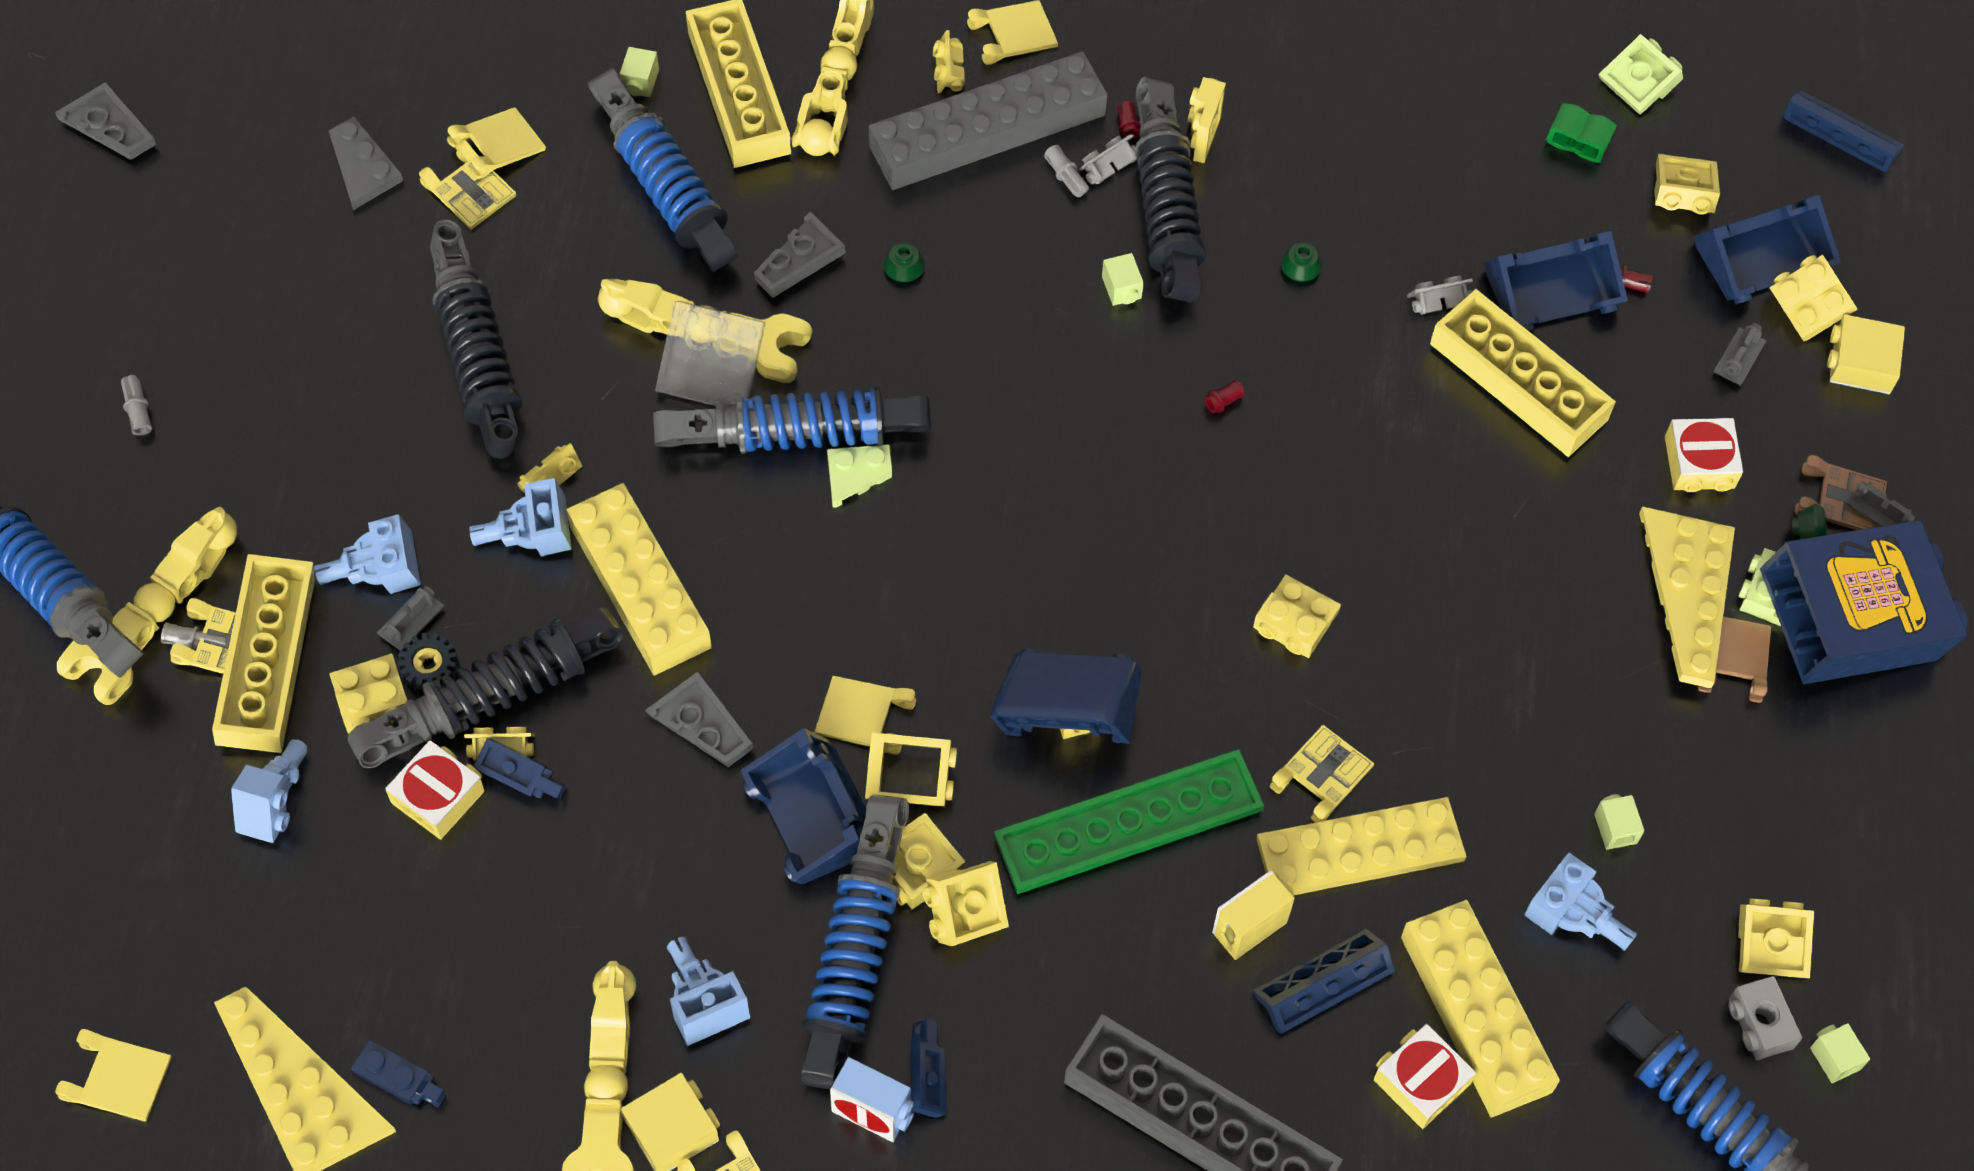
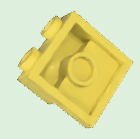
[1187,77,1226,163]
[1654,154,1720,214]
[1769,255,1858,342]
[1253,575,1341,658]
[329,653,407,734]
[889,813,966,909]
[923,861,1009,946]
[1738,898,1814,978]

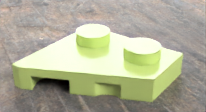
[827,444,892,507]

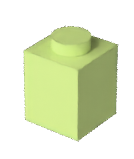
[619,47,659,97]
[1102,253,1143,306]
[1594,794,1644,850]
[1810,1023,1870,1083]

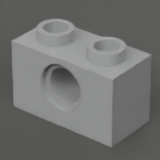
[1729,976,1802,1061]

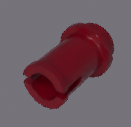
[1117,101,1141,140]
[1620,265,1653,294]
[1204,379,1245,413]

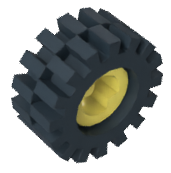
[398,633,460,695]

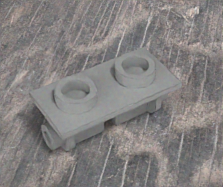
[1077,134,1136,184]
[1407,276,1473,315]

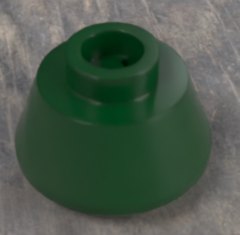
[1281,242,1322,282]
[884,243,925,282]
[1792,504,1827,539]

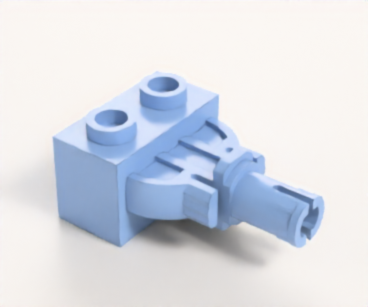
[470,477,572,556]
[314,514,421,594]
[231,739,307,843]
[1524,853,1637,951]
[667,937,750,1046]

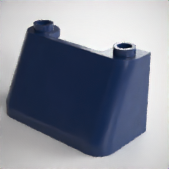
[1693,195,1841,305]
[1484,231,1628,331]
[990,648,1142,744]
[740,728,870,884]

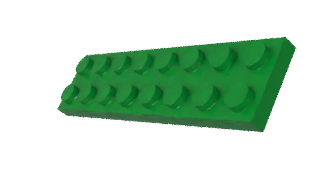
[994,749,1264,894]

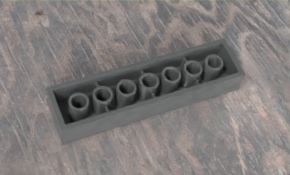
[869,51,1107,190]
[1064,1014,1343,1171]

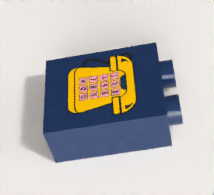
[1760,520,1967,684]

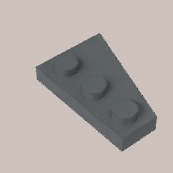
[55,82,156,160]
[329,116,403,210]
[754,212,846,298]
[645,672,755,767]

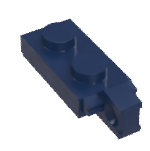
[473,738,567,798]
[911,1019,946,1118]
[351,1040,446,1108]

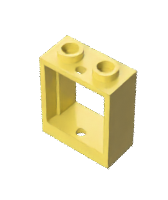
[865,733,957,807]

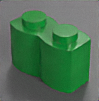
[1546,103,1617,163]

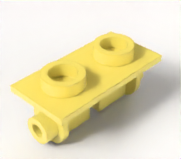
[933,30,965,94]
[517,443,583,493]
[465,727,535,761]

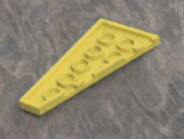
[1639,507,1735,688]
[214,987,396,1171]

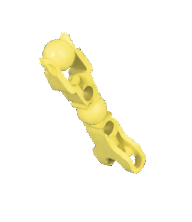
[791,0,874,156]
[598,279,813,383]
[57,507,237,705]
[562,961,636,1171]

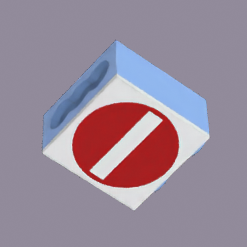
[830,1057,914,1142]

